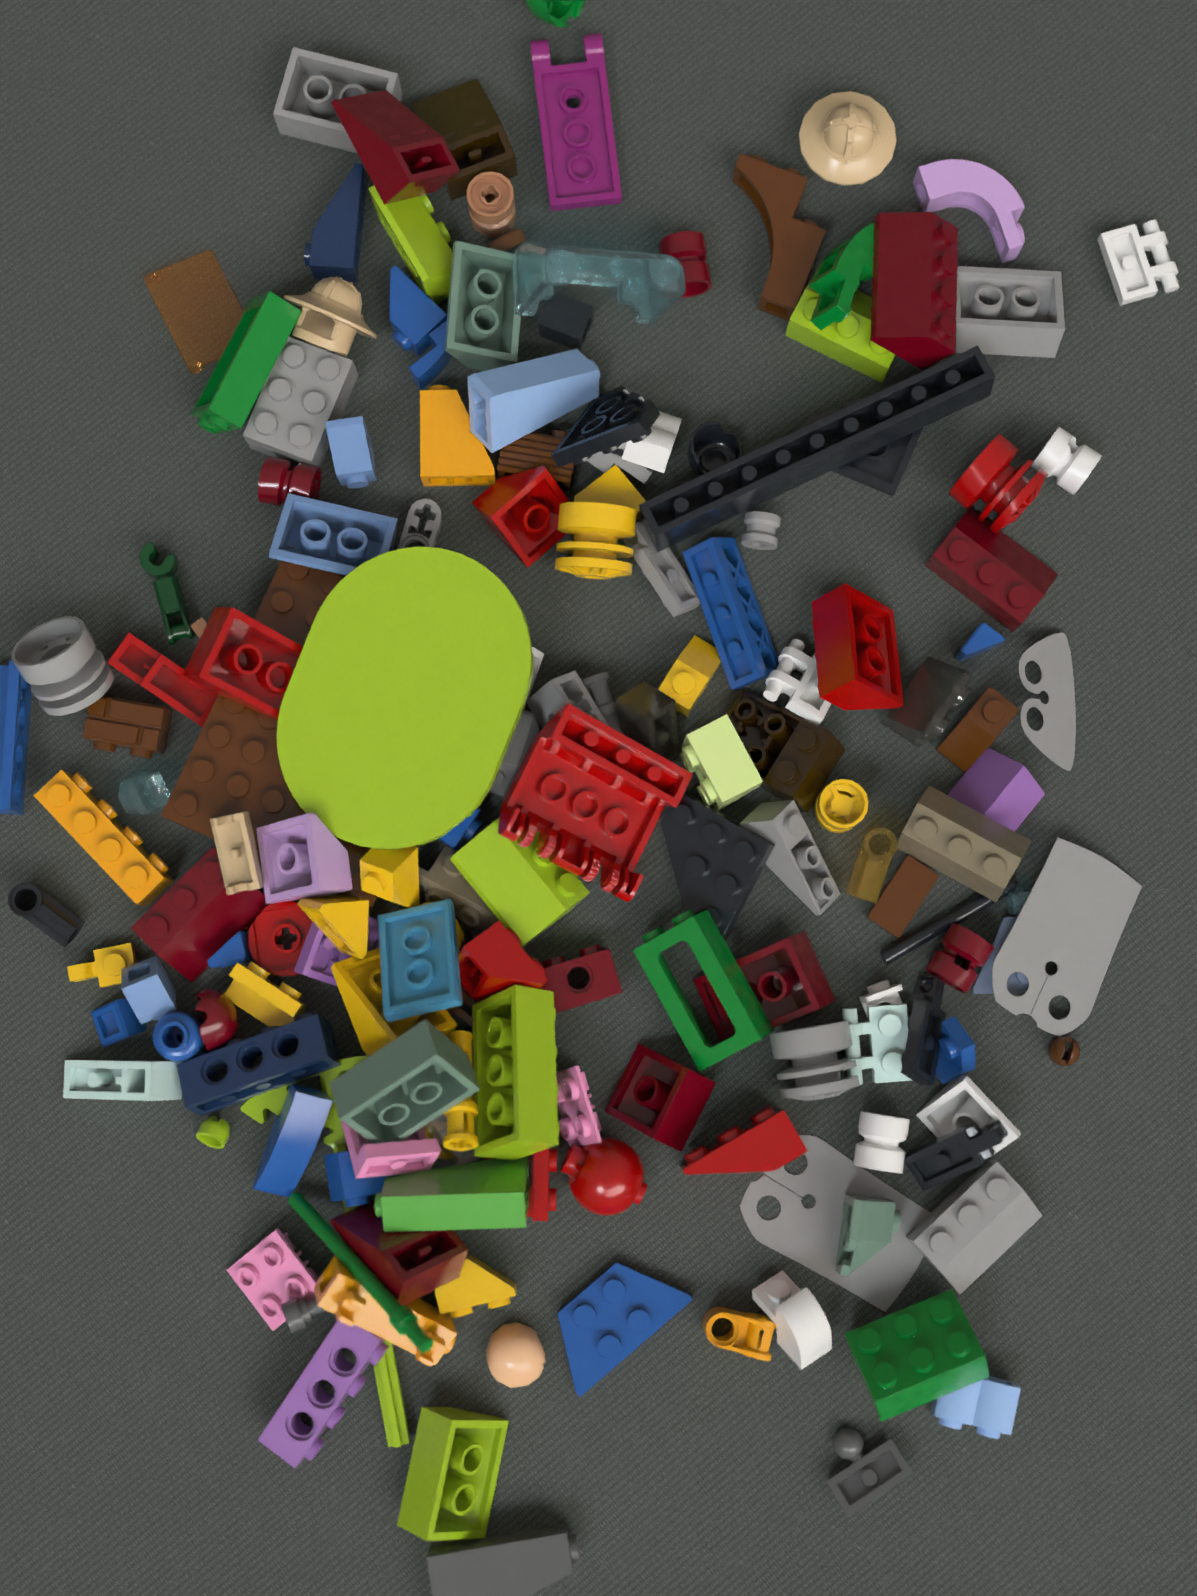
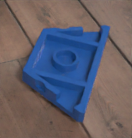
[557,1261,693,1397]

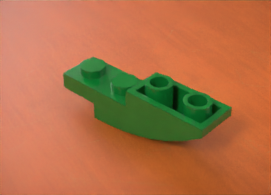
[809,222,874,330]

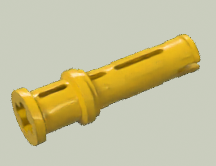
[443,1030,478,1151]

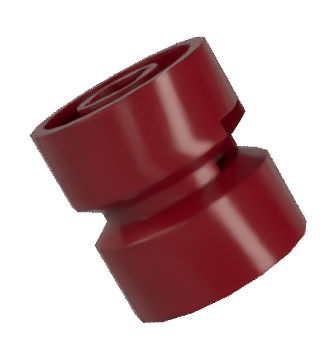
[658,231,712,299]
[258,456,321,507]
[925,923,995,994]

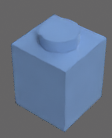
[121,955,177,1024]

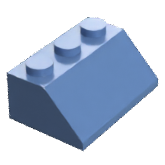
[269,493,398,575]

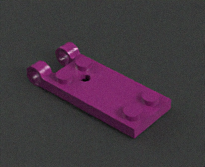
[530,33,622,212]

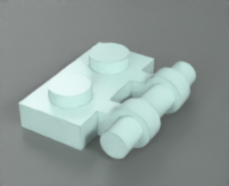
[842,1003,912,1085]

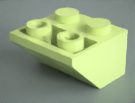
[679,714,763,811]

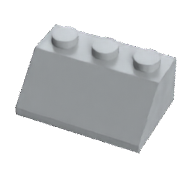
[955,266,1065,358]
[906,1158,1042,1295]

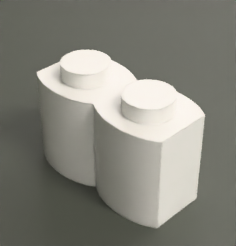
[618,411,682,473]

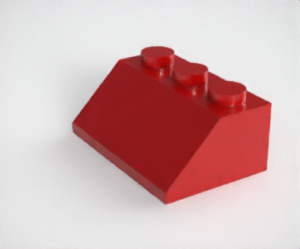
[811,583,904,710]

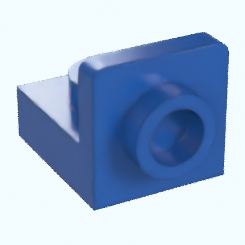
[935,1016,975,1084]

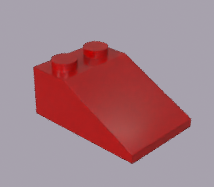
[182,607,303,721]

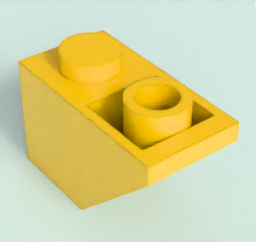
[435,1254,518,1318]

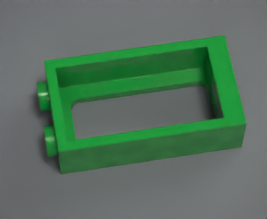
[190,291,302,435]
[633,909,774,1072]

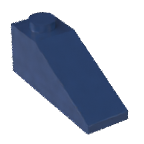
[304,163,367,282]

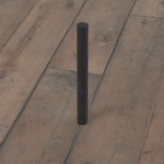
[880,879,1017,965]

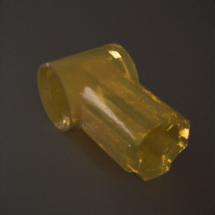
[845,827,898,904]

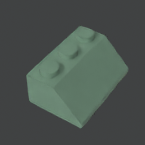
[444,240,526,371]

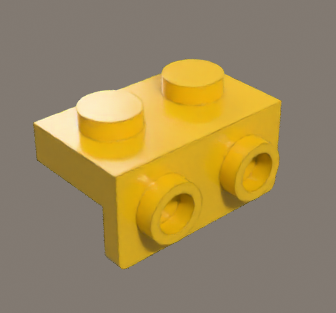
[224,961,308,1027]

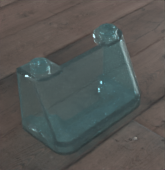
[512,240,686,324]

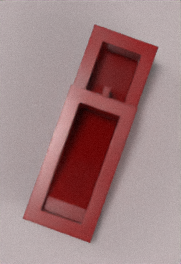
[107,632,218,727]

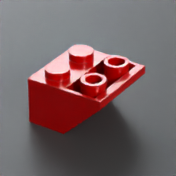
[458,921,548,1002]

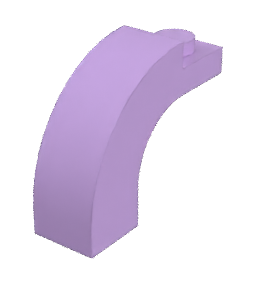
[913,159,1025,263]

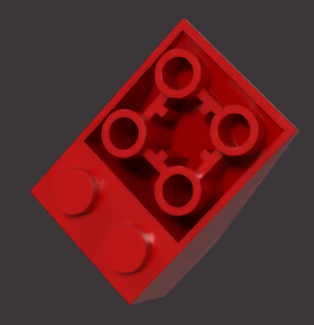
[680,1106,808,1175]

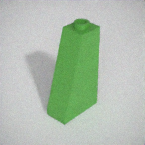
[375,1156,531,1232]

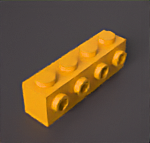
[34,769,174,907]

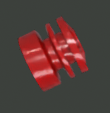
[948,434,1049,534]

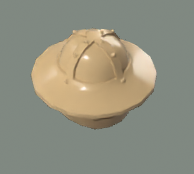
[799,91,897,186]
[283,277,377,357]

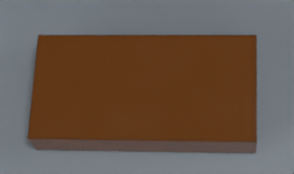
[866,855,940,938]

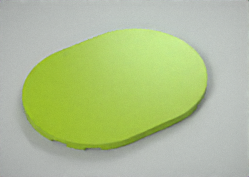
[277,547,534,850]

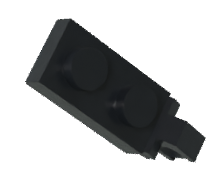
[901,977,946,1085]
[904,1120,1008,1191]

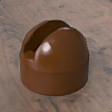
[1047,1036,1080,1066]

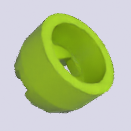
[196,1116,230,1149]

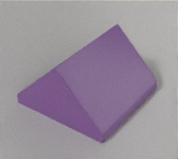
[947,748,1045,831]

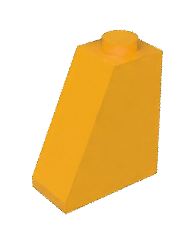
[420,385,496,487]

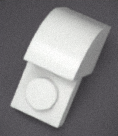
[752,1270,832,1370]

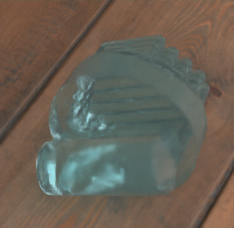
[118,771,171,815]

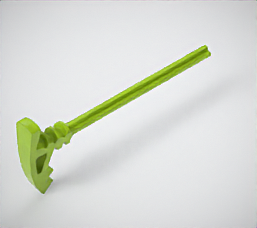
[241,1055,411,1448]

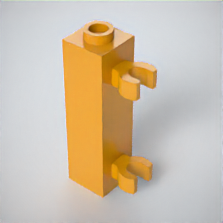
[314,1256,457,1367]

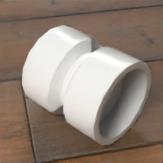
[1031,427,1102,495]
[853,1111,910,1173]

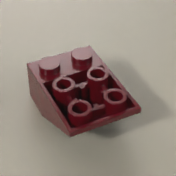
[331,90,460,205]
[330,1199,468,1305]

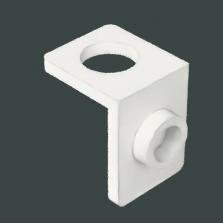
[859,980,903,1019]

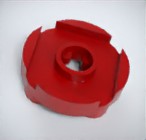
[248,901,312,977]

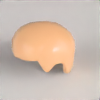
[486,1322,546,1388]

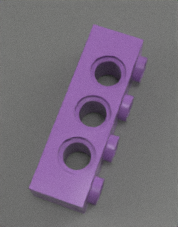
[258,1321,389,1468]

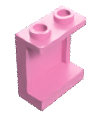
[341,1120,441,1179]

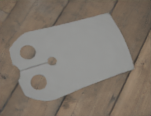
[992,837,1142,1037]
[740,1135,931,1312]

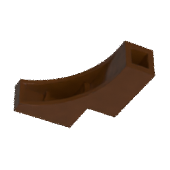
[732,153,826,321]

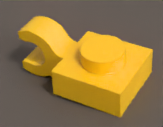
[67,943,137,988]

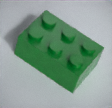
[844,1289,990,1422]

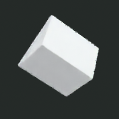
[916,1075,1021,1171]

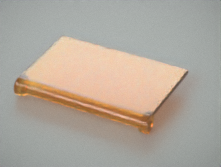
[144,249,243,374]

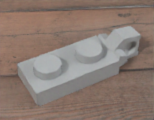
[623,520,700,617]

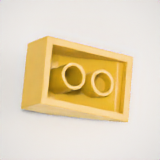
[331,948,457,1057]

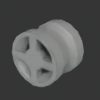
[741,511,781,550]

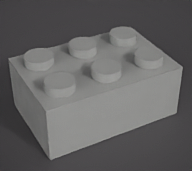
[273,47,402,153]
[243,337,358,468]

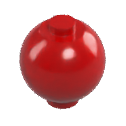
[560,1138,648,1216]

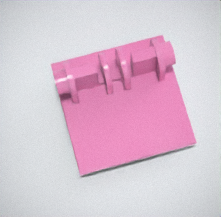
[556,1065,602,1147]
[227,1228,319,1331]

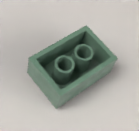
[329,1019,480,1144]

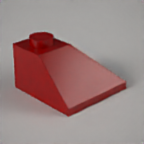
[472,466,570,568]

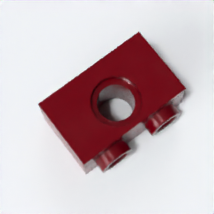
[542,944,623,1013]

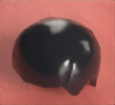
[687,421,743,476]

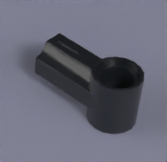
[8,883,86,947]

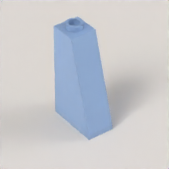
[468,349,600,453]

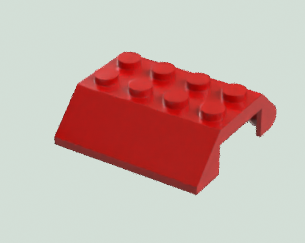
[498,703,693,902]

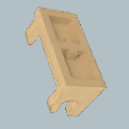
[210,811,264,895]

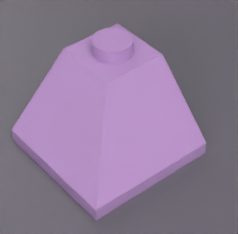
[256,813,353,904]

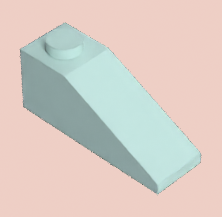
[63,1060,183,1101]

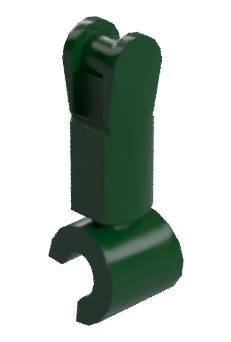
[139,542,194,645]

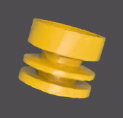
[555,502,637,580]

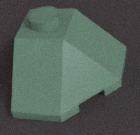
[836,1193,900,1276]

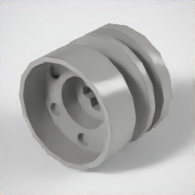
[11,616,114,716]
[769,1020,860,1101]

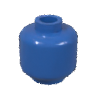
[152,1011,205,1062]

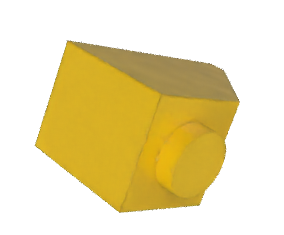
[656,635,721,717]
[360,846,420,908]

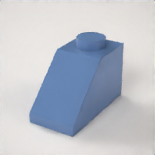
[325,416,377,488]

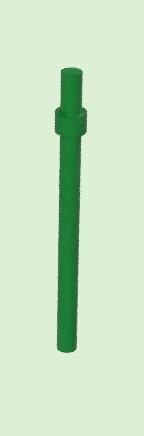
[288,1192,434,1353]

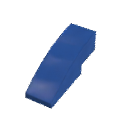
[252,1083,333,1197]

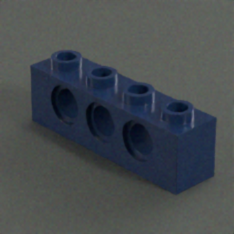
[177,1013,341,1116]

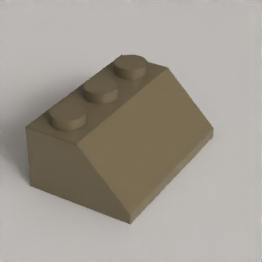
[896,786,1031,902]

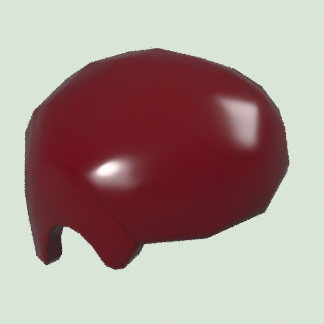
[195,989,239,1051]

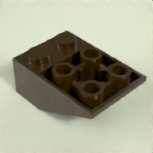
[411,78,517,201]
[727,690,845,812]

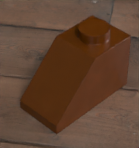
[936,686,1019,773]

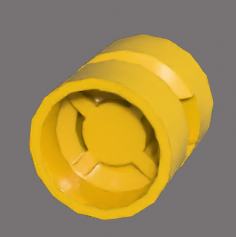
[813,779,869,833]

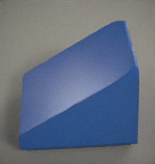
[955,623,1005,662]
[207,931,253,969]
[91,998,146,1047]

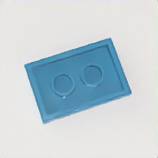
[378,898,463,1022]

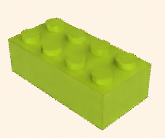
[472,985,560,1161]

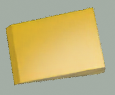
[574,465,646,520]
[297,895,369,959]

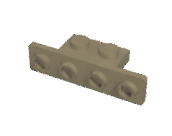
[418,845,499,931]

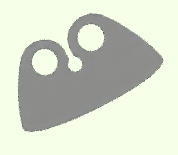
[1018,632,1076,771]

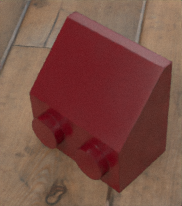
[604,1043,716,1152]

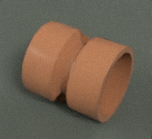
[467,171,516,238]

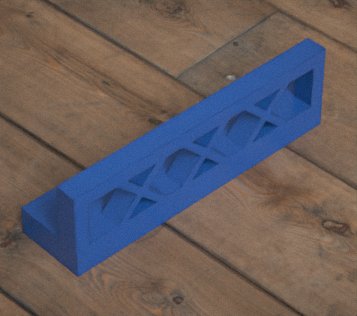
[682,537,779,690]
[0,660,32,815]

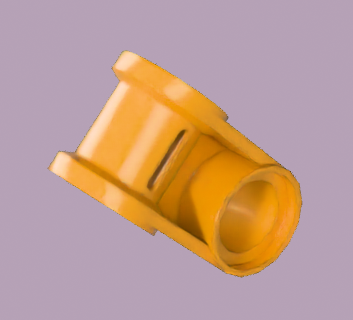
[702,1306,776,1361]

